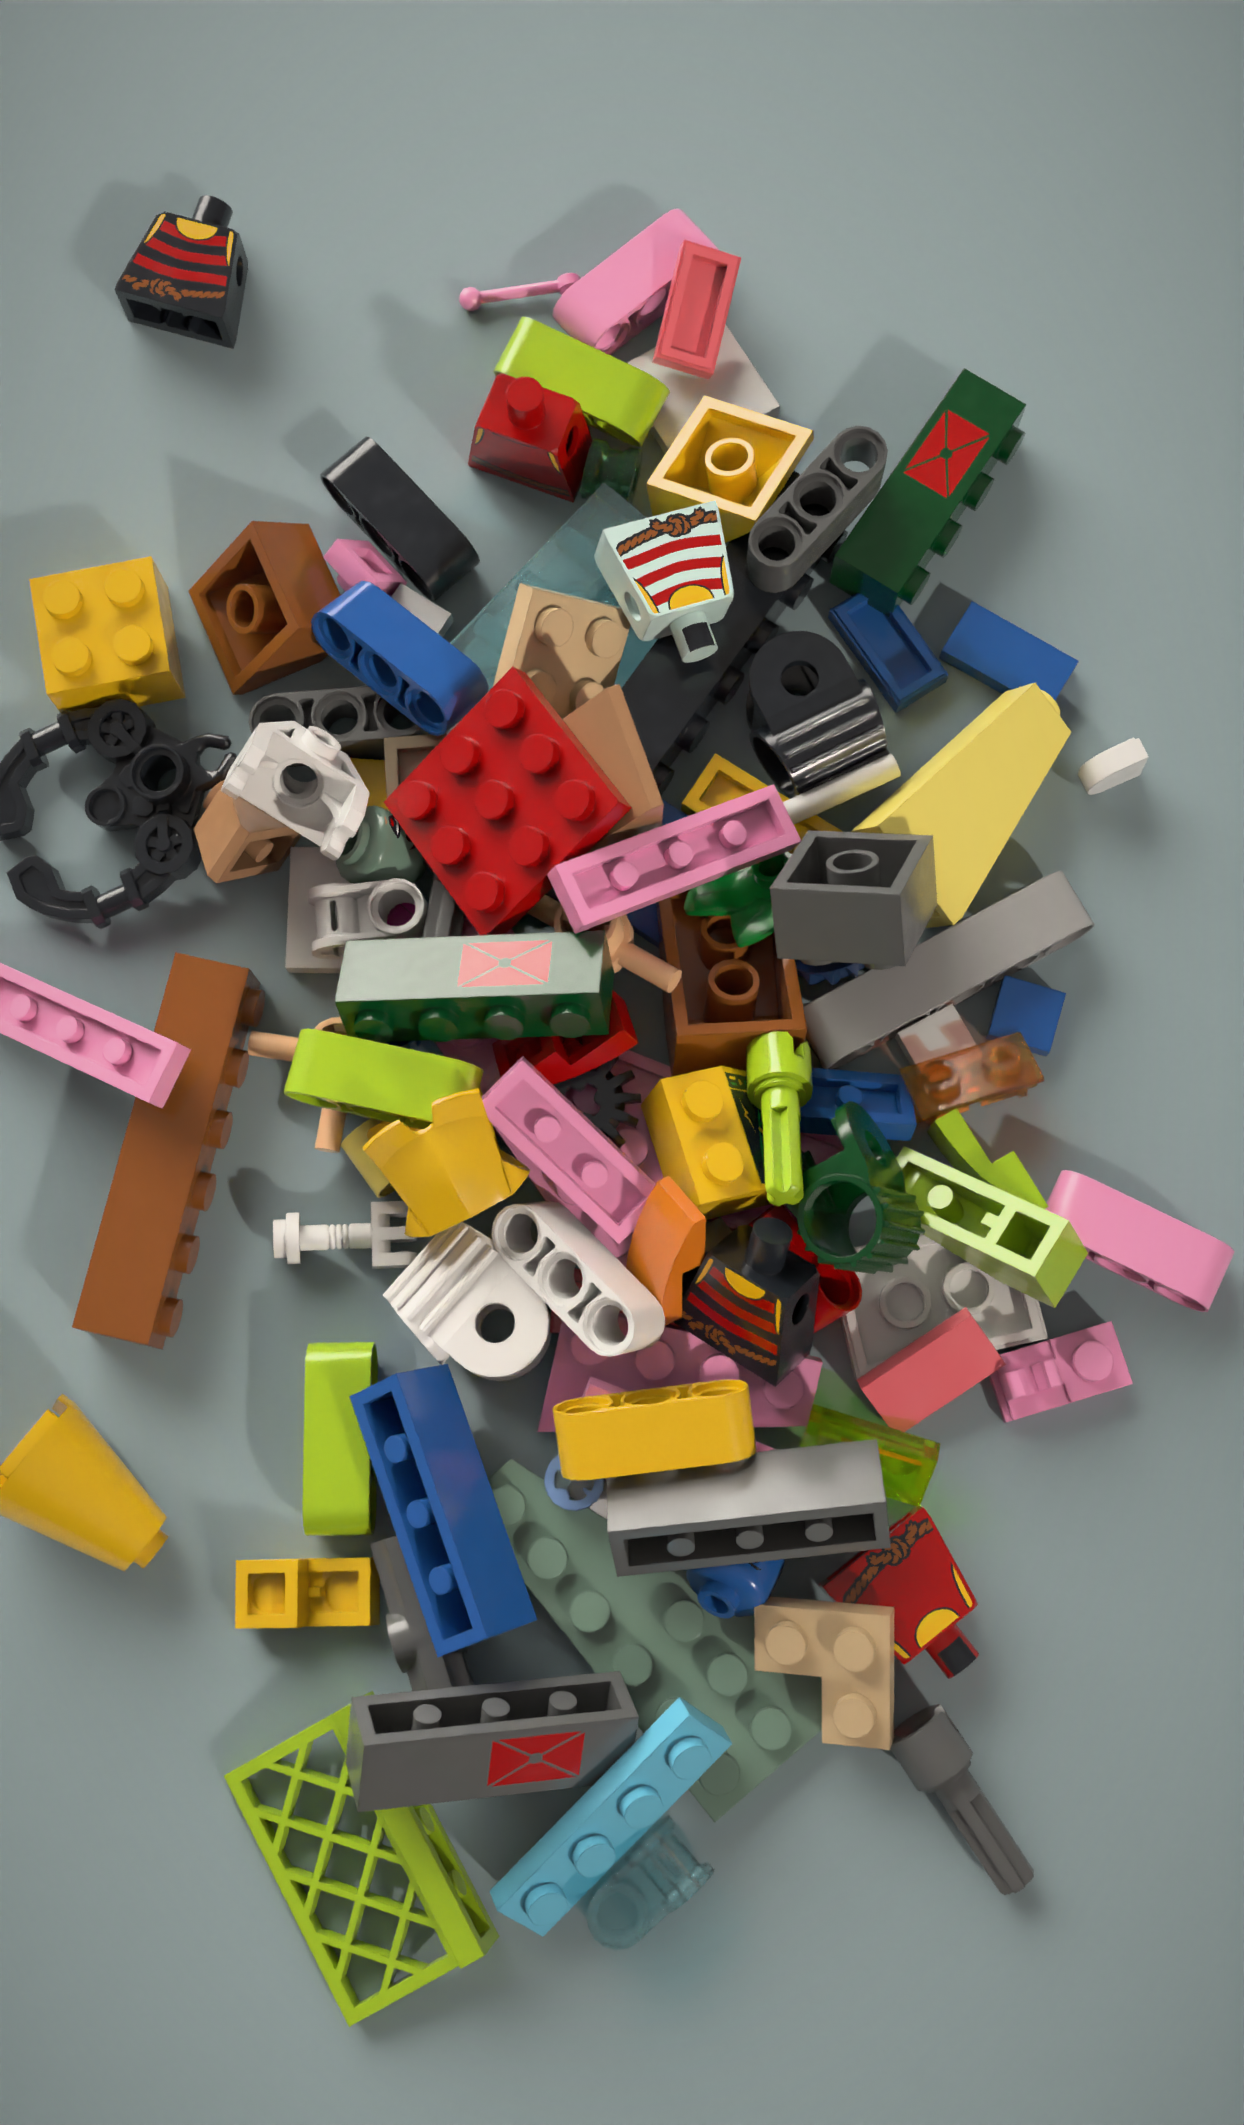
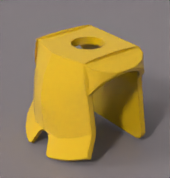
[362,1087,530,1237]

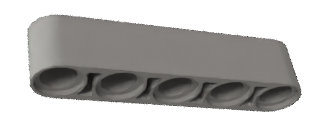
[803,871,1095,1069]

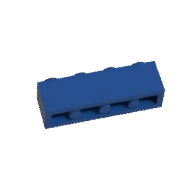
[349,1364,537,1657]

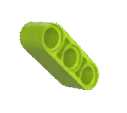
[493,316,670,447]
[284,1028,484,1130]
[302,1342,378,1536]

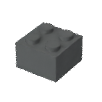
[770,830,937,970]

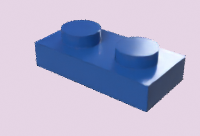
[800,1068,917,1141]

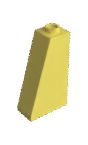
[851,683,1071,928]

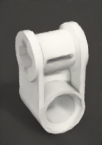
[308,878,428,959]

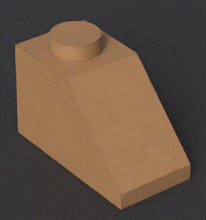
[194,780,302,883]

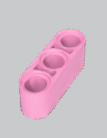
[552,208,719,355]
[1045,1170,1235,1312]

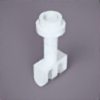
[273,1201,417,1269]

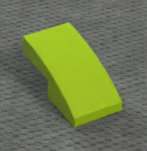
[927,1108,1049,1209]

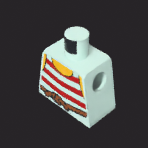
[594,500,734,663]

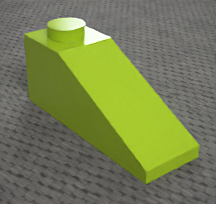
[896,1146,1088,1308]

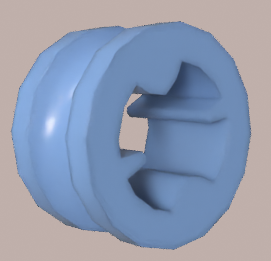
[544,1455,605,1511]

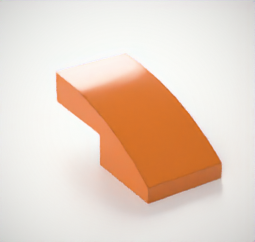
[626,1176,706,1326]

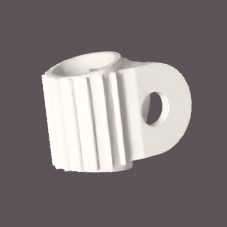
[383,1222,552,1381]

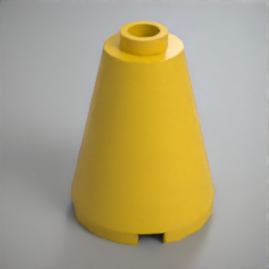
[0,1394,169,1572]

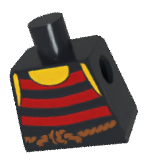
[114,195,248,349]
[674,1217,820,1387]

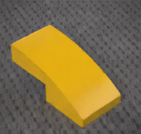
[235,1557,380,1629]

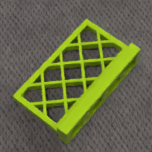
[224,1690,500,2027]

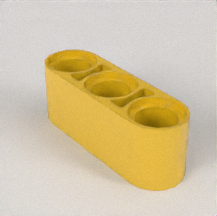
[553,1379,757,1481]

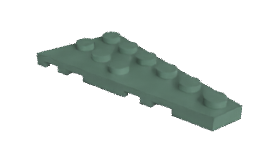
[488,1459,822,1823]

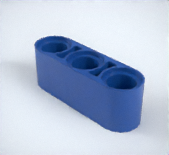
[311,581,489,736]

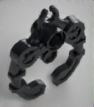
[0,698,237,929]

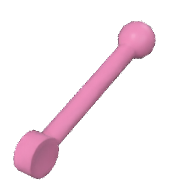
[459,273,580,311]

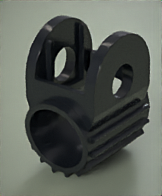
[746,631,889,799]

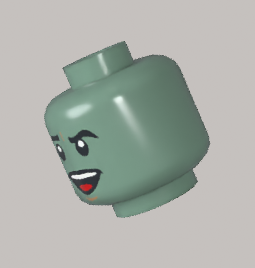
[336,805,427,884]

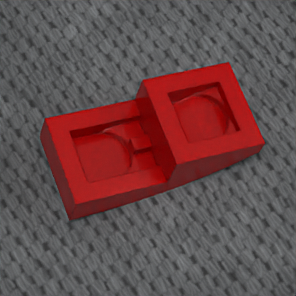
[492,990,638,1085]

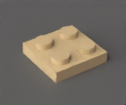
[493,583,631,719]

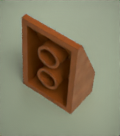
[656,890,807,1077]

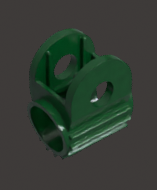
[785,1101,925,1274]

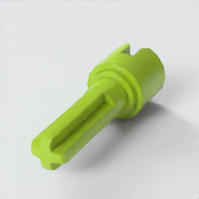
[746,1031,813,1206]

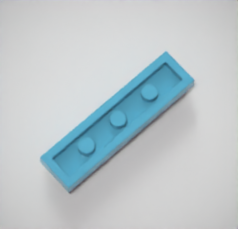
[489,1697,733,1937]

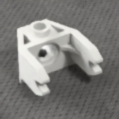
[221,721,370,861]

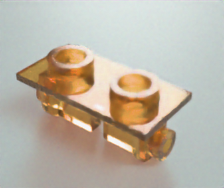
[899,1031,1044,1126]

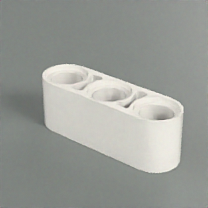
[492,1201,665,1357]

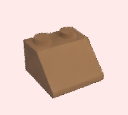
[562,684,664,854]

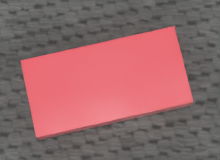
[652,239,742,380]
[857,1307,1006,1437]

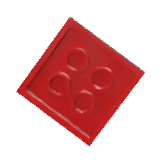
[383,666,632,935]

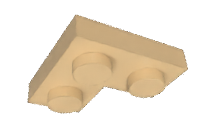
[754,1596,894,1750]

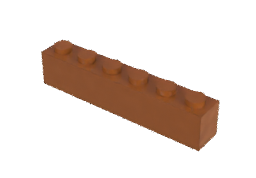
[72,952,265,1350]

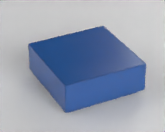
[985,975,1066,1057]

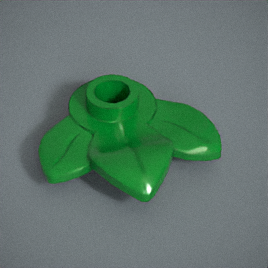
[684,852,792,948]

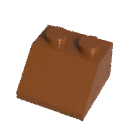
[188,521,340,695]

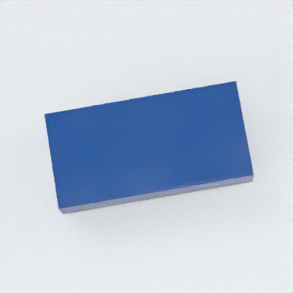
[828,593,949,713]
[939,601,1079,701]

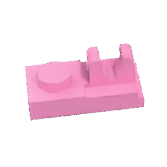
[989,1321,1133,1423]

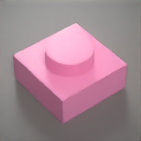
[323,539,407,597]

